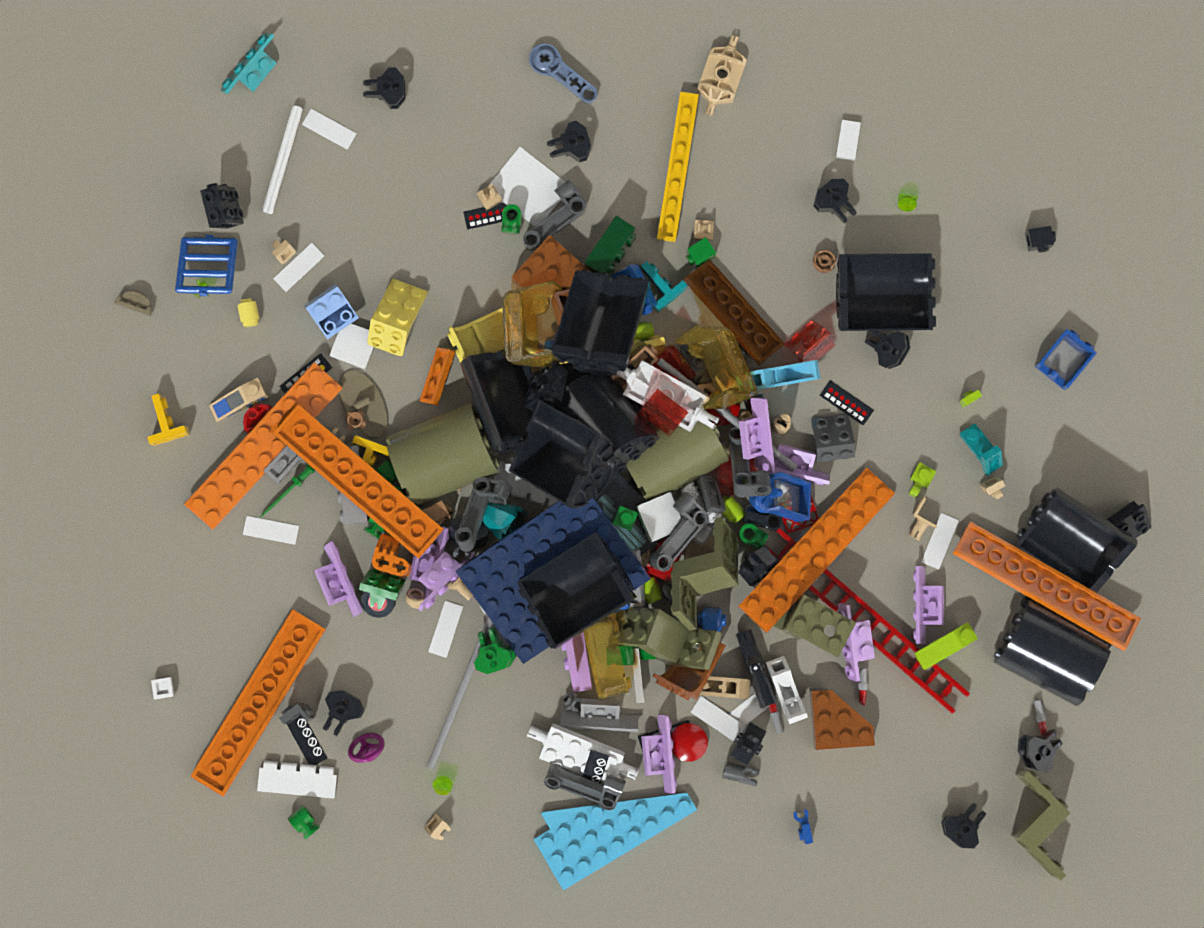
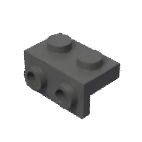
[279,703,314,724]

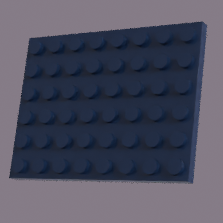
[456,497,651,664]

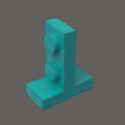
[641,261,688,313]
[959,423,1003,476]

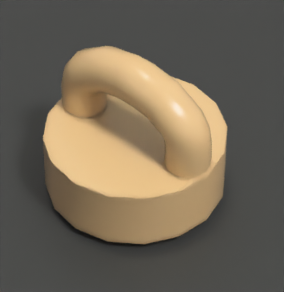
[405,588,425,609]

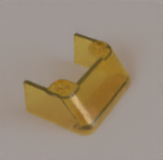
[502,280,567,368]
[675,325,758,409]
[584,616,632,699]

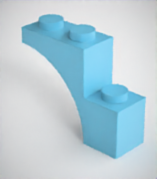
[746,360,821,391]

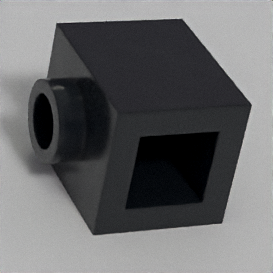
[1025,226,1056,253]

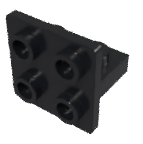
[1106,501,1151,538]

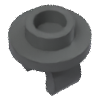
[562,691,581,712]

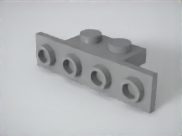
[560,698,639,732]

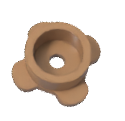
[346,410,366,431]

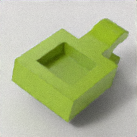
[908,462,937,498]

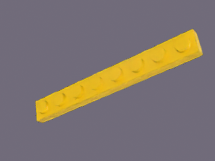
[657,92,699,243]

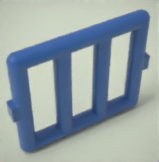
[175,235,238,296]

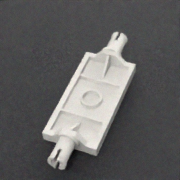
[617,361,719,432]
[527,723,639,784]

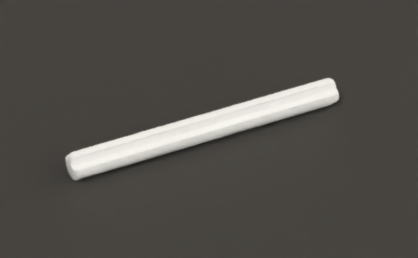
[262,105,303,214]

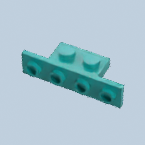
[220,33,277,94]

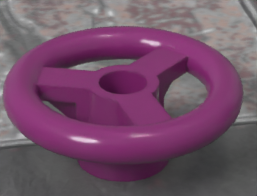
[348,733,385,763]

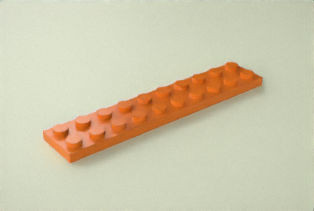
[184,362,342,529]
[273,404,444,559]
[738,468,895,633]
[952,521,1141,651]
[190,609,326,797]

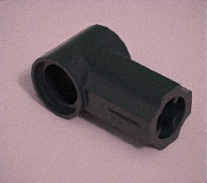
[743,506,783,531]

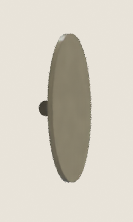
[340,370,387,438]

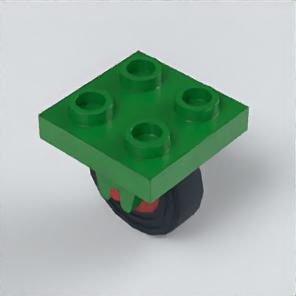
[359,569,406,618]

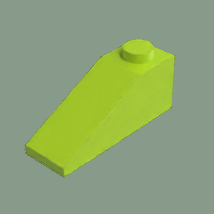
[914,622,978,670]

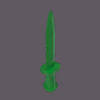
[260,464,315,518]

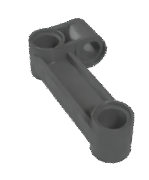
[523,180,586,251]
[729,426,772,498]
[455,477,512,552]
[649,492,709,571]
[544,763,626,810]

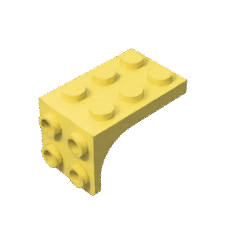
[367,278,428,356]
[447,306,522,362]

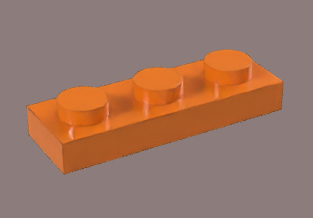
[419,347,455,406]

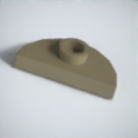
[114,290,152,316]

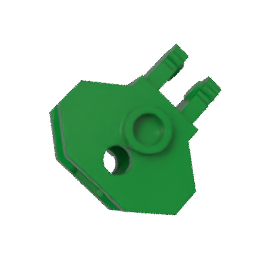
[474,628,517,674]

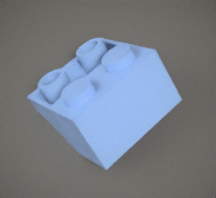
[304,284,359,339]

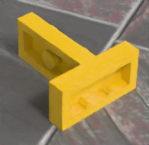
[147,393,190,446]
[352,436,389,467]

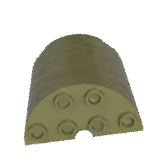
[386,402,500,506]
[626,408,730,502]

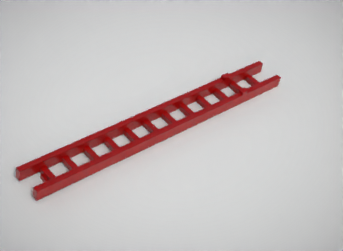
[764,528,970,714]

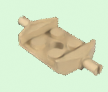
[697,35,747,116]

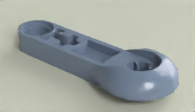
[529,43,597,104]

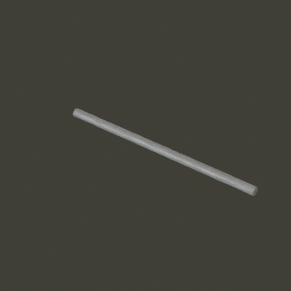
[657,358,797,471]
[427,617,493,770]

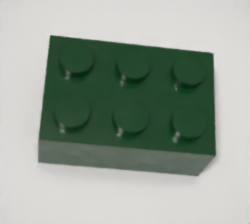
[584,215,636,276]

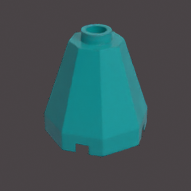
[482,502,527,540]

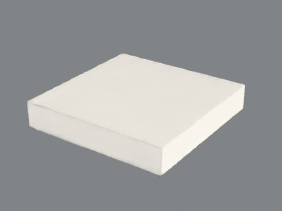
[329,323,374,370]
[635,492,682,543]

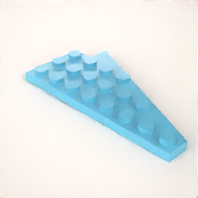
[533,793,697,890]

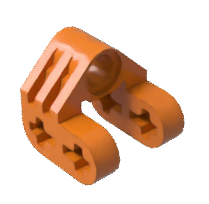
[372,533,412,578]

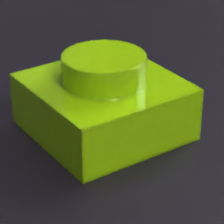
[959,389,982,408]

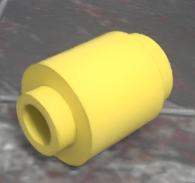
[237,298,260,327]

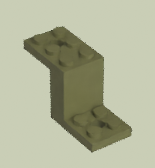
[671,517,739,631]
[774,595,856,658]
[608,607,722,670]
[1011,769,1070,881]

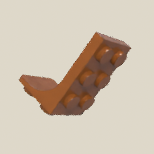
[652,642,726,701]

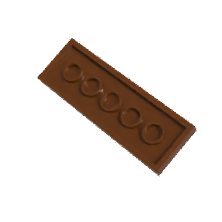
[683,259,785,365]

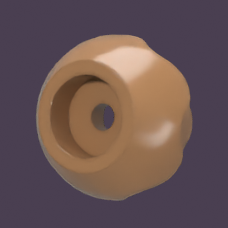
[813,249,837,273]

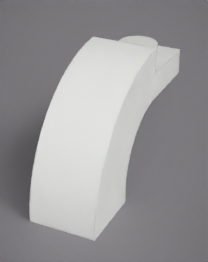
[766,656,808,724]

